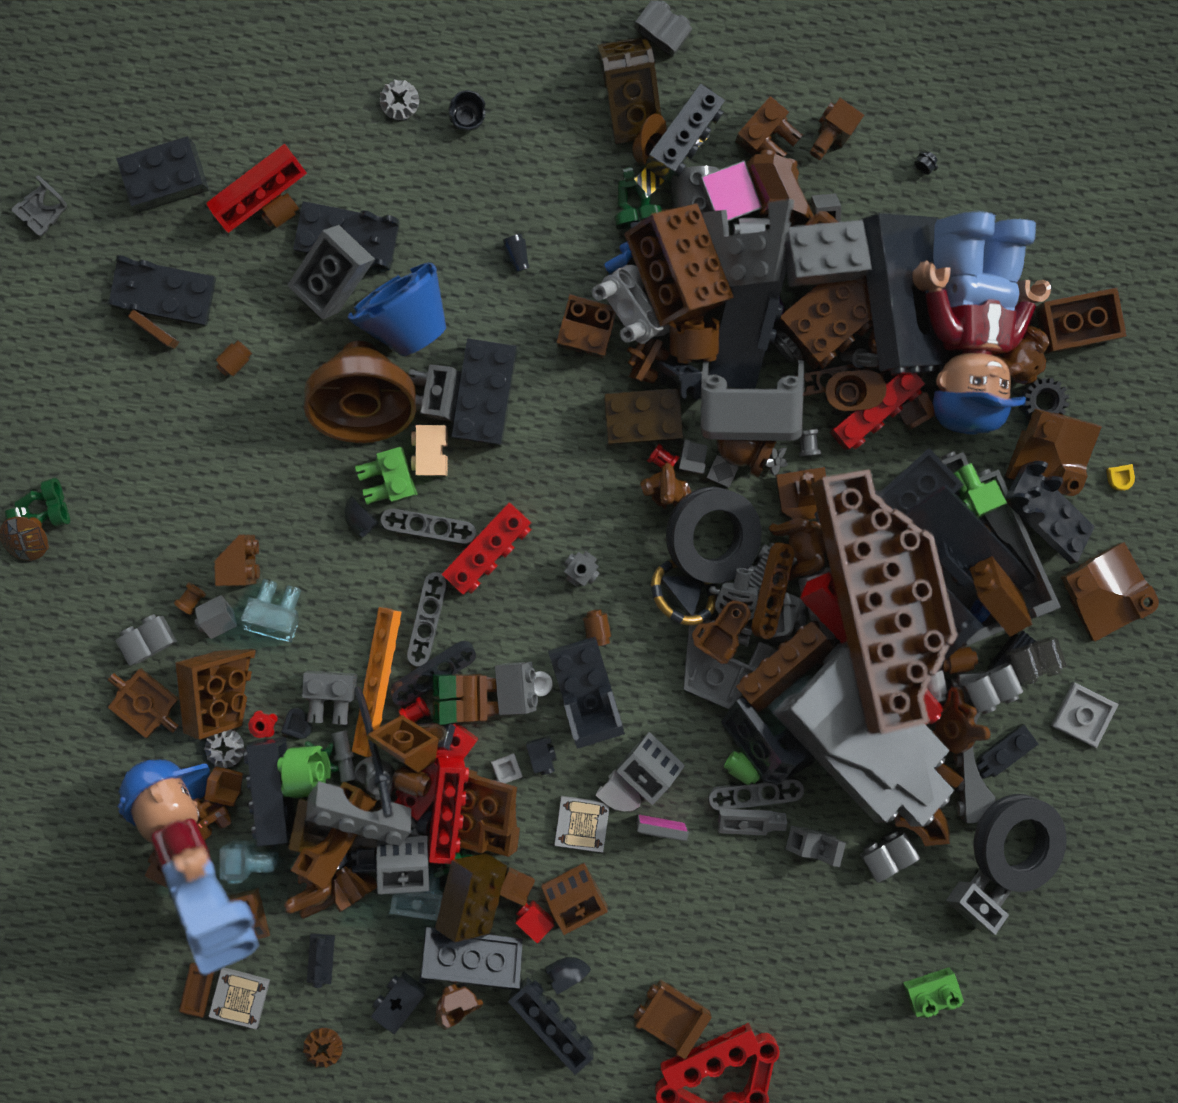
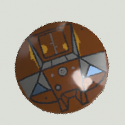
[0,517,49,561]

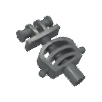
[709,568,769,647]

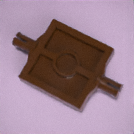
[107,668,180,738]

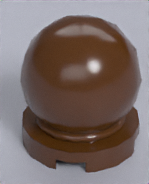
[716,440,777,478]

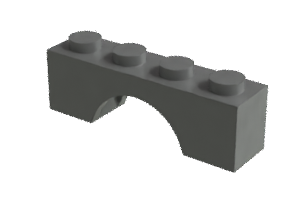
[306,781,411,846]

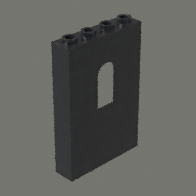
[858,213,957,375]

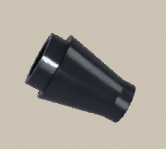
[502,233,530,272]

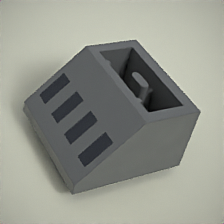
[616,732,685,805]
[377,835,429,894]

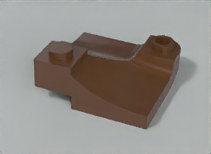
[1005,408,1102,496]
[1060,542,1159,642]
[457,770,520,857]

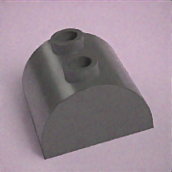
[670,166,719,214]

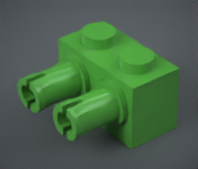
[355,447,417,505]
[954,463,1006,518]
[903,967,964,1018]

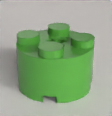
[278,746,331,798]

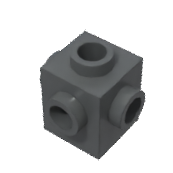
[563,551,599,587]

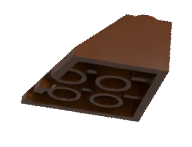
[175,649,256,740]

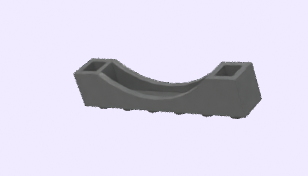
[950,671,995,823]

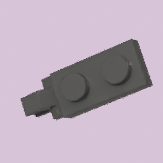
[717,809,787,835]

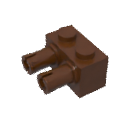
[735,96,803,157]
[809,98,864,160]

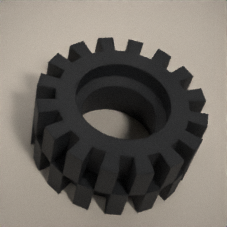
[1020,378,1069,418]

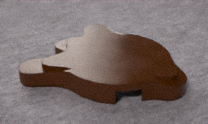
[932,687,991,754]

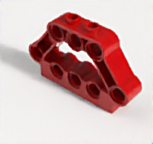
[655,1023,780,1103]

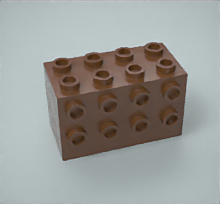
[624,204,734,327]
[776,275,873,371]

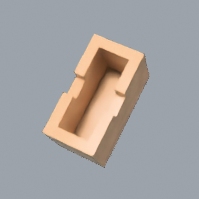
[411,425,448,476]

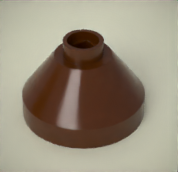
[304,341,416,443]

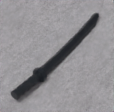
[355,686,393,818]

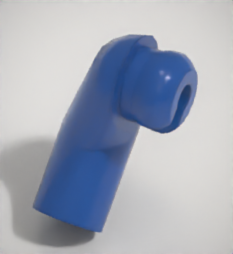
[604,242,633,274]

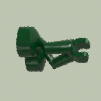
[614,167,662,229]
[5,478,70,527]

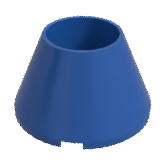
[348,262,446,356]

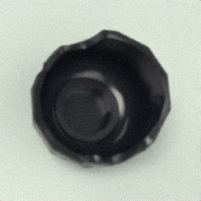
[448,90,486,132]

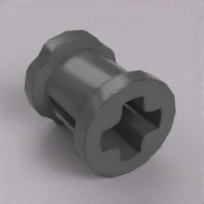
[799,429,821,457]

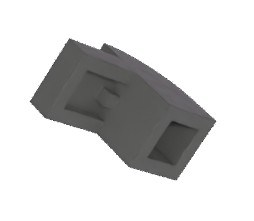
[786,826,846,867]

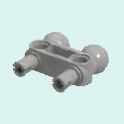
[592,265,669,344]

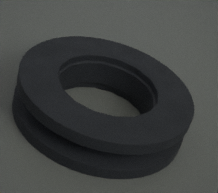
[666,487,762,583]
[973,794,1067,892]

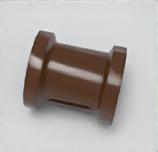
[174,582,207,615]

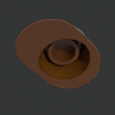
[632,114,667,166]
[825,370,887,411]

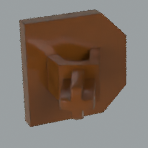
[775,467,826,520]

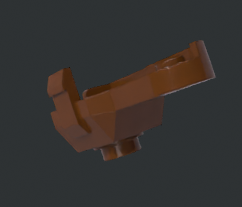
[692,601,751,664]
[435,984,483,1030]

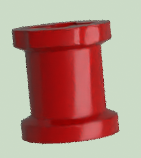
[647,443,679,468]
[399,697,431,723]

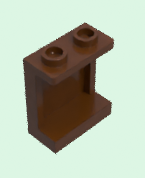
[633,979,712,1059]

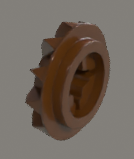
[303,1028,343,1068]

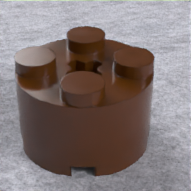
[669,316,719,363]

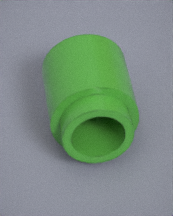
[724,751,760,785]

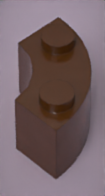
[894,808,950,846]

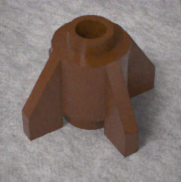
[333,866,378,912]

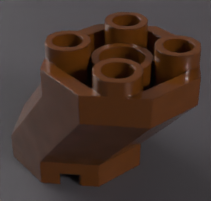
[746,150,814,228]

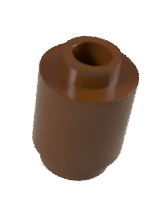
[261,193,299,228]
[215,340,252,377]
[583,609,611,646]
[940,647,978,674]
[392,765,432,797]

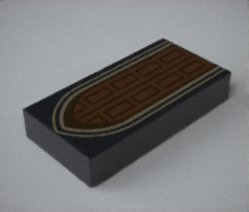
[415,723,456,750]

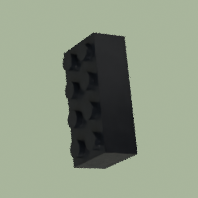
[452,338,518,446]
[244,737,295,846]

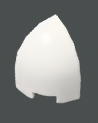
[596,769,641,811]

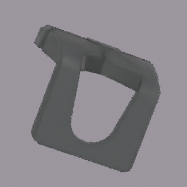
[12,175,67,237]
[767,593,806,643]

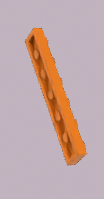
[352,607,401,757]

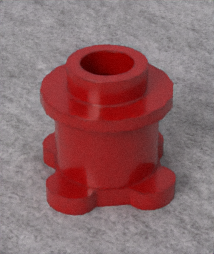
[248,710,278,738]

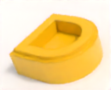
[1106,464,1135,491]

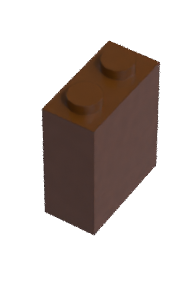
[970,556,1032,636]

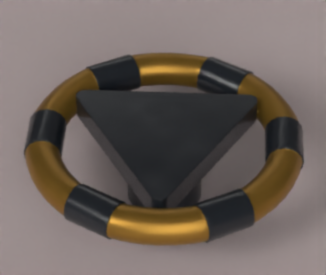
[651,559,717,625]

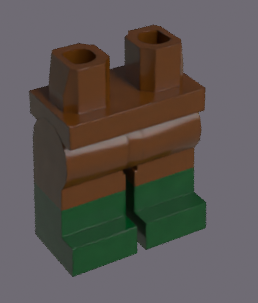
[433,674,499,725]

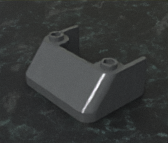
[701,360,804,441]

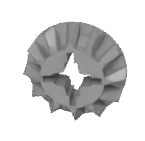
[380,79,419,120]
[204,730,244,768]

